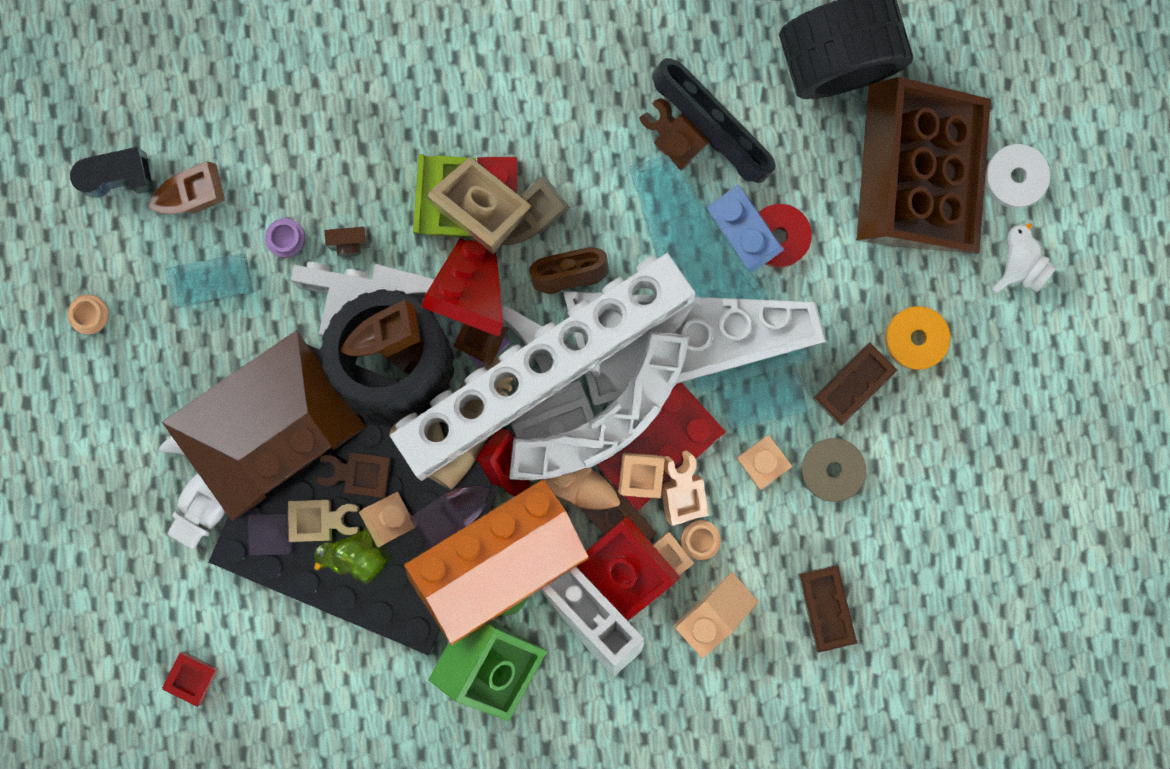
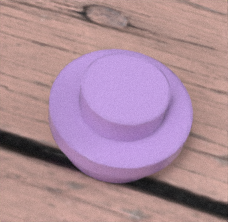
[265,218,305,258]

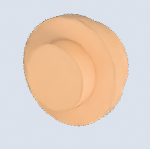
[68,295,109,334]
[681,520,721,560]

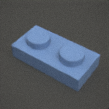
[707,184,784,273]

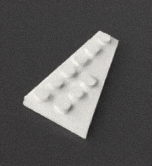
[563,291,827,406]

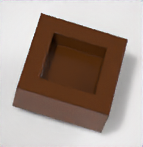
[324,227,370,257]
[454,323,508,364]

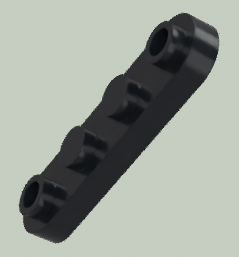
[652,58,776,183]

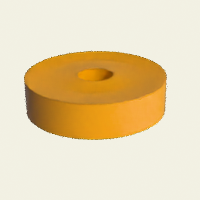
[885,306,950,370]

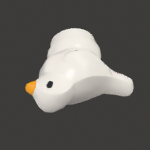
[992,223,1057,293]

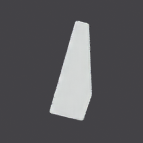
[600,304,693,393]

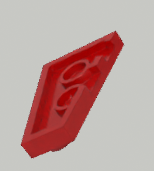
[422,238,503,337]

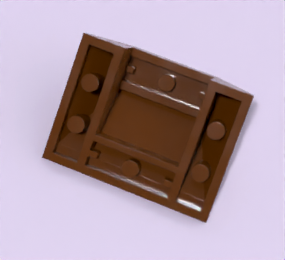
[162,330,366,521]

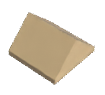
[428,157,531,254]

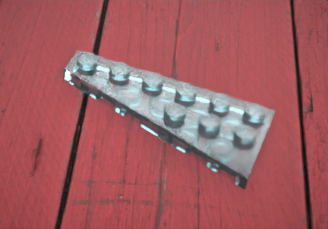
[630,155,812,394]

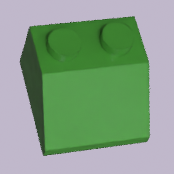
[428,620,547,721]

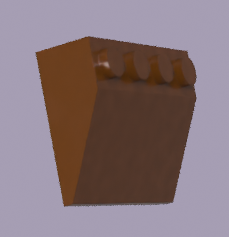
[856,77,991,254]

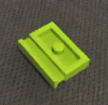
[413,154,477,238]

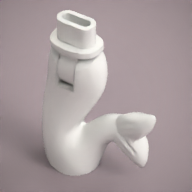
[159,437,226,549]

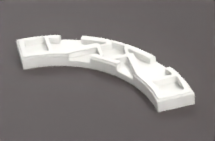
[509,331,690,480]

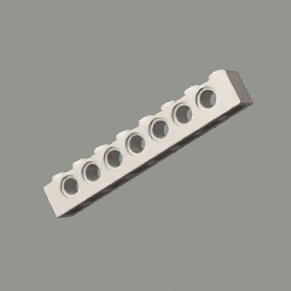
[390,253,695,481]

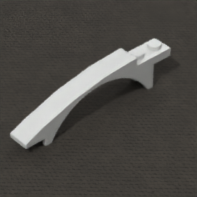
[291,262,601,378]

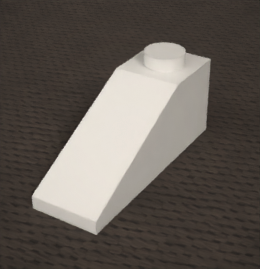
[540,567,644,677]

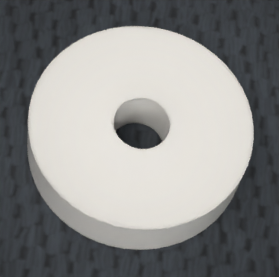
[985,144,1050,208]

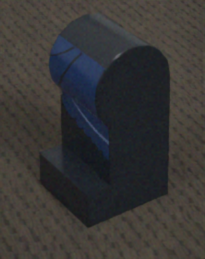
[70,146,154,198]

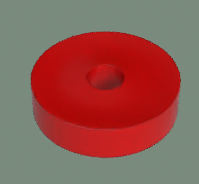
[759,204,812,268]

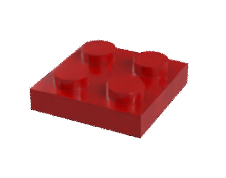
[576,516,681,621]

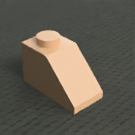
[673,572,759,659]

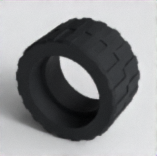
[779,0,914,100]
[320,289,455,426]

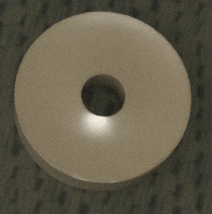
[801,438,866,502]

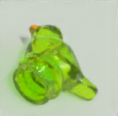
[314,527,387,584]

